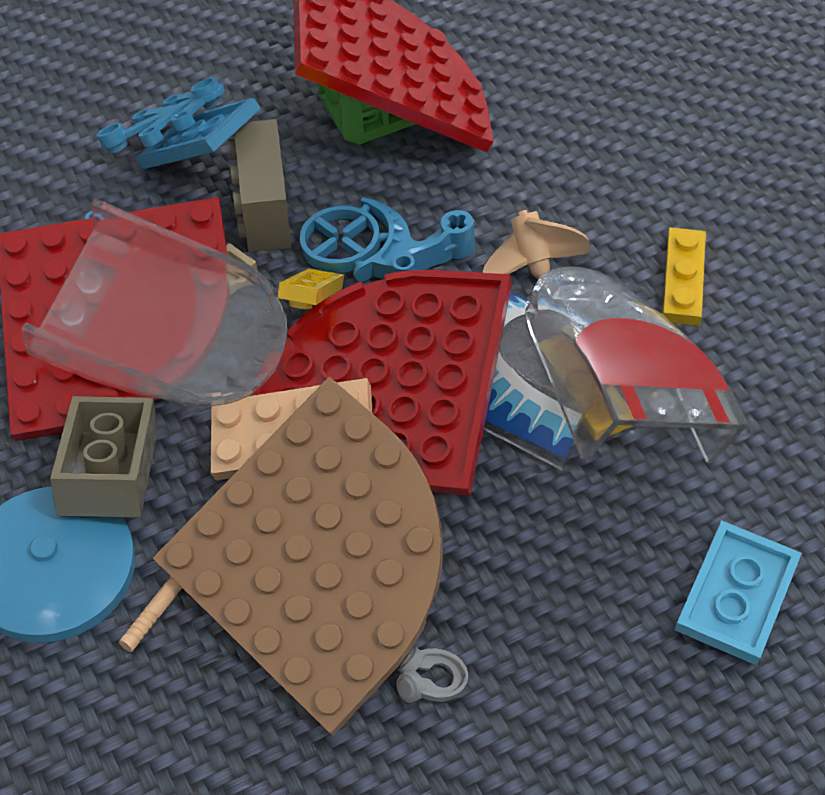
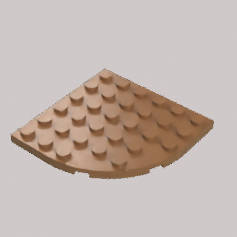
[153,376,443,736]

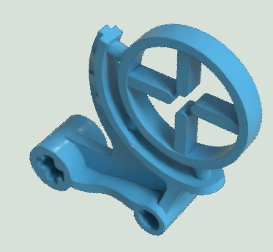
[300,197,475,282]

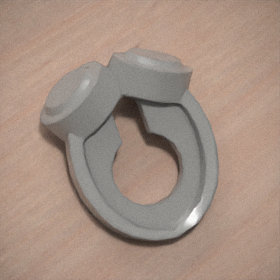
[396,646,468,703]

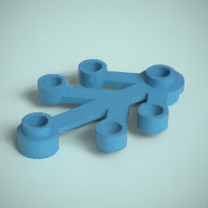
[96,77,225,153]

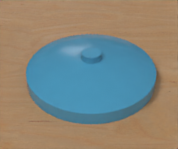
[0,487,135,643]

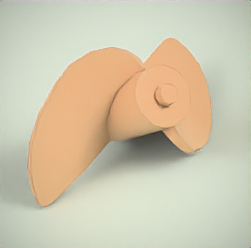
[483,210,591,280]

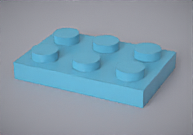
[675,520,802,665]

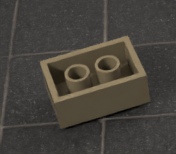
[228,119,292,253]
[50,396,157,517]

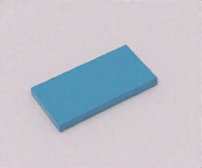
[136,98,261,169]

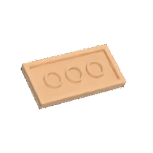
[211,378,372,480]

